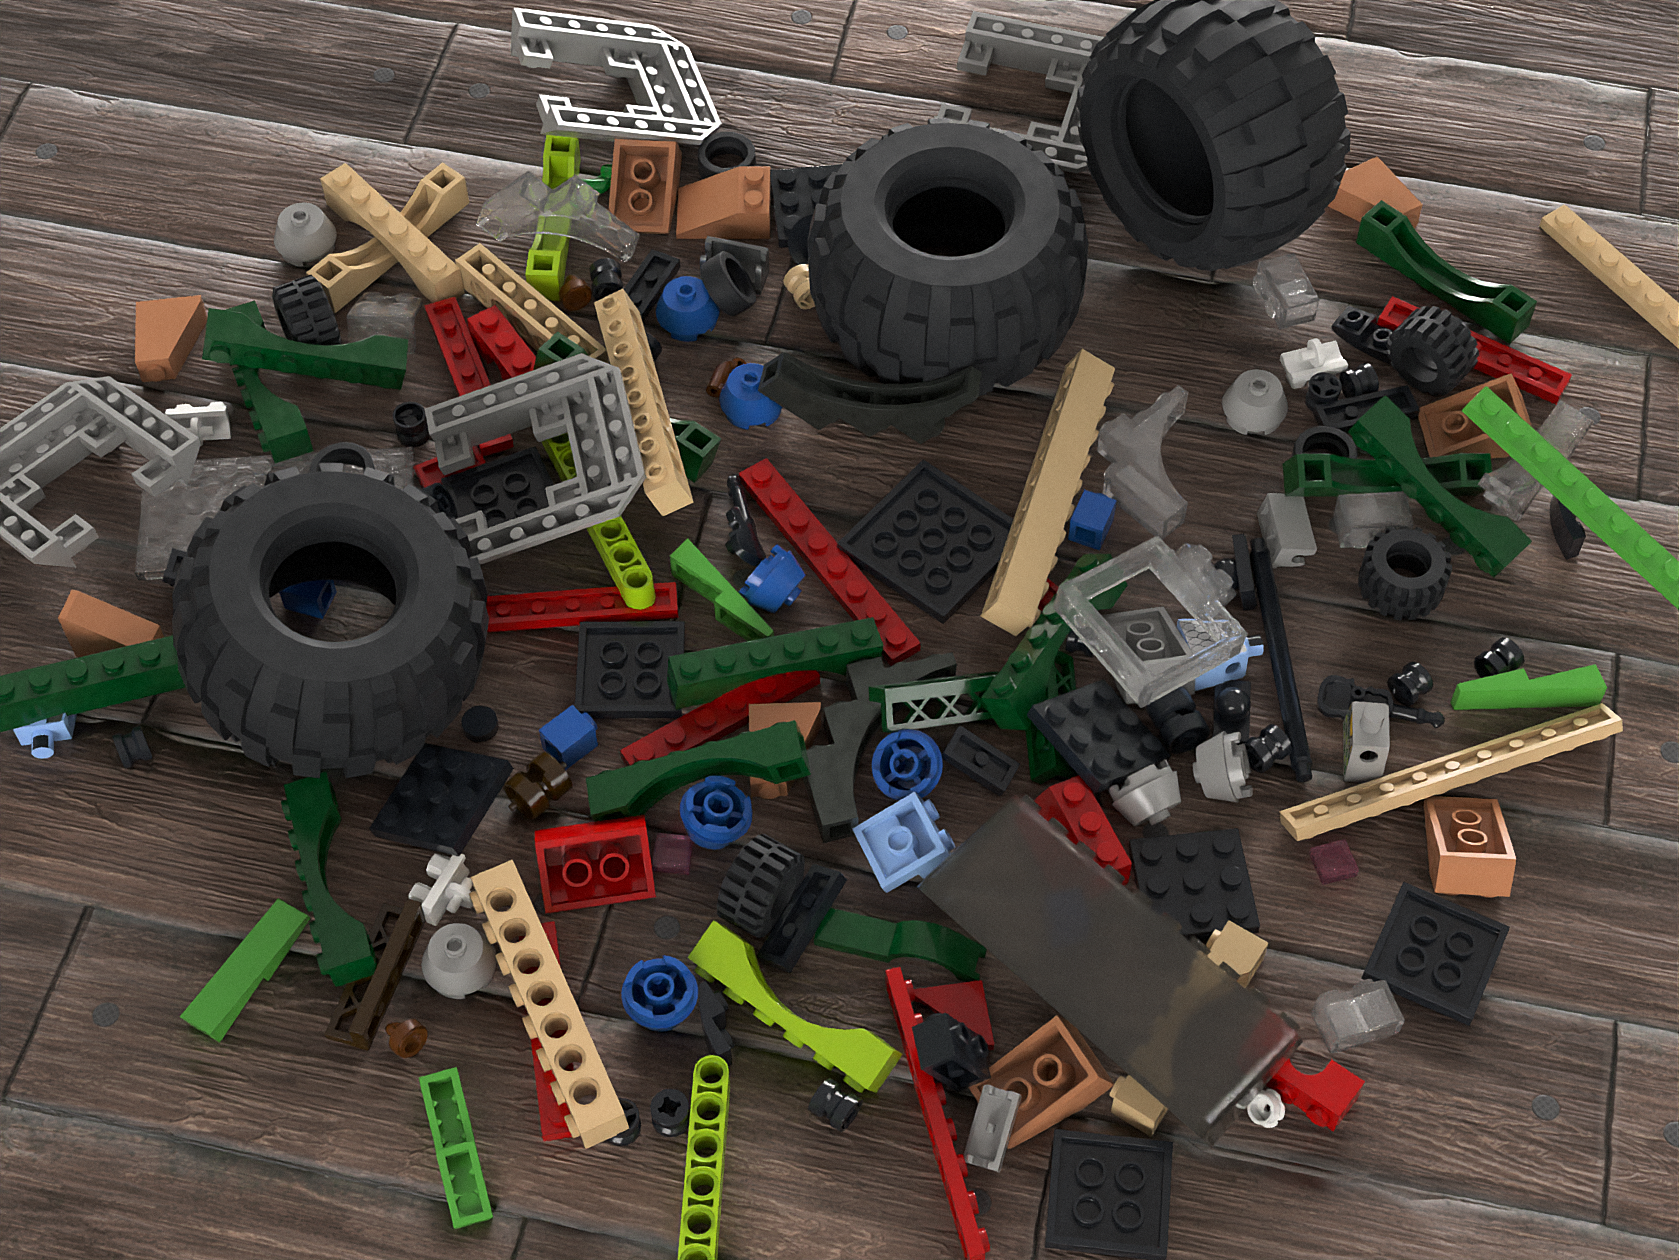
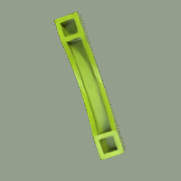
[525,135,581,301]
[687,920,903,1093]

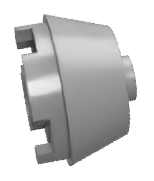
[274,203,337,266]
[1222,369,1288,435]
[1193,731,1253,803]
[1108,760,1181,826]
[421,923,497,999]

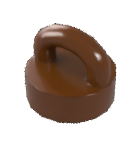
[559,274,592,311]
[385,1019,428,1058]

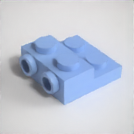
[852,792,956,893]

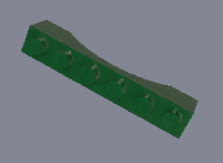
[1356,200,1537,345]
[226,300,314,464]
[202,308,408,390]
[533,331,721,483]
[1348,395,1532,578]
[1283,453,1494,497]
[981,553,1128,730]
[667,617,884,709]
[586,720,811,822]
[281,772,378,987]

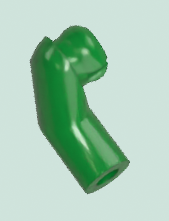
[576,164,612,194]

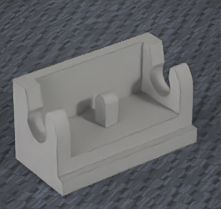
[1257,493,1317,568]
[963,1084,1022,1173]

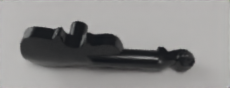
[725,474,766,567]
[1317,675,1445,728]

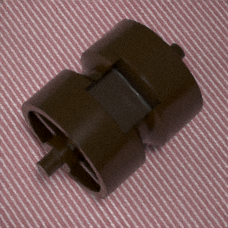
[503,752,573,820]

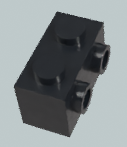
[912,1012,991,1092]

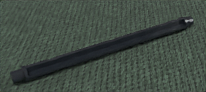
[1249,538,1313,782]

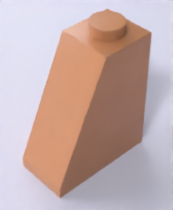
[1328,157,1423,228]
[135,295,208,382]
[58,590,164,657]
[749,702,821,799]

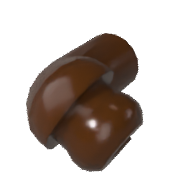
[706,357,747,398]

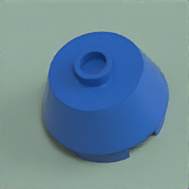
[655,276,720,342]
[719,363,783,430]
[738,544,806,614]
[872,729,943,801]
[680,776,752,850]
[621,955,698,1032]

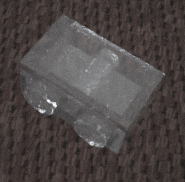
[1253,253,1320,330]
[1333,491,1414,549]

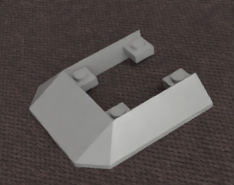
[511,7,722,145]
[934,11,1104,173]
[425,353,646,565]
[0,376,201,568]

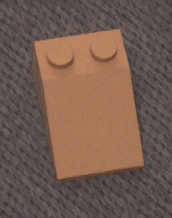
[607,139,682,234]
[676,166,771,239]
[1418,373,1532,459]
[1424,796,1516,898]
[969,1015,1114,1149]

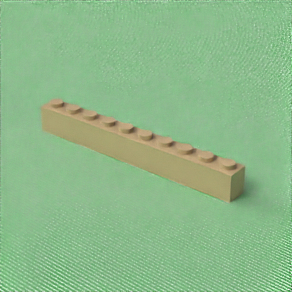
[981,349,1115,636]

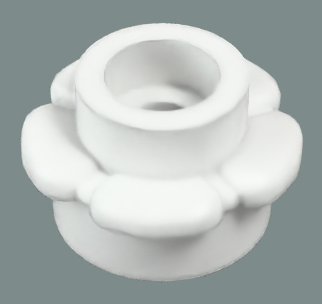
[1247,1089,1285,1128]

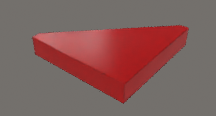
[914,980,994,1050]

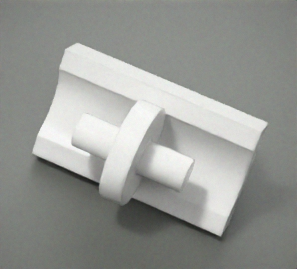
[1280,338,1348,389]
[165,402,232,446]
[408,853,473,926]

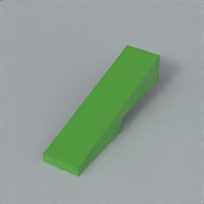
[670,538,774,641]
[1450,664,1607,710]
[180,898,310,1042]
[418,1067,493,1229]

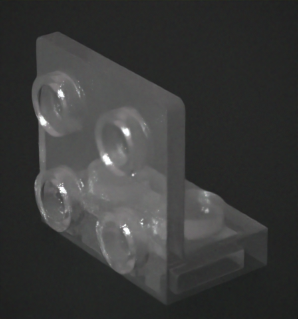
[347,292,423,354]

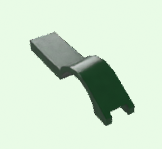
[814,908,987,982]

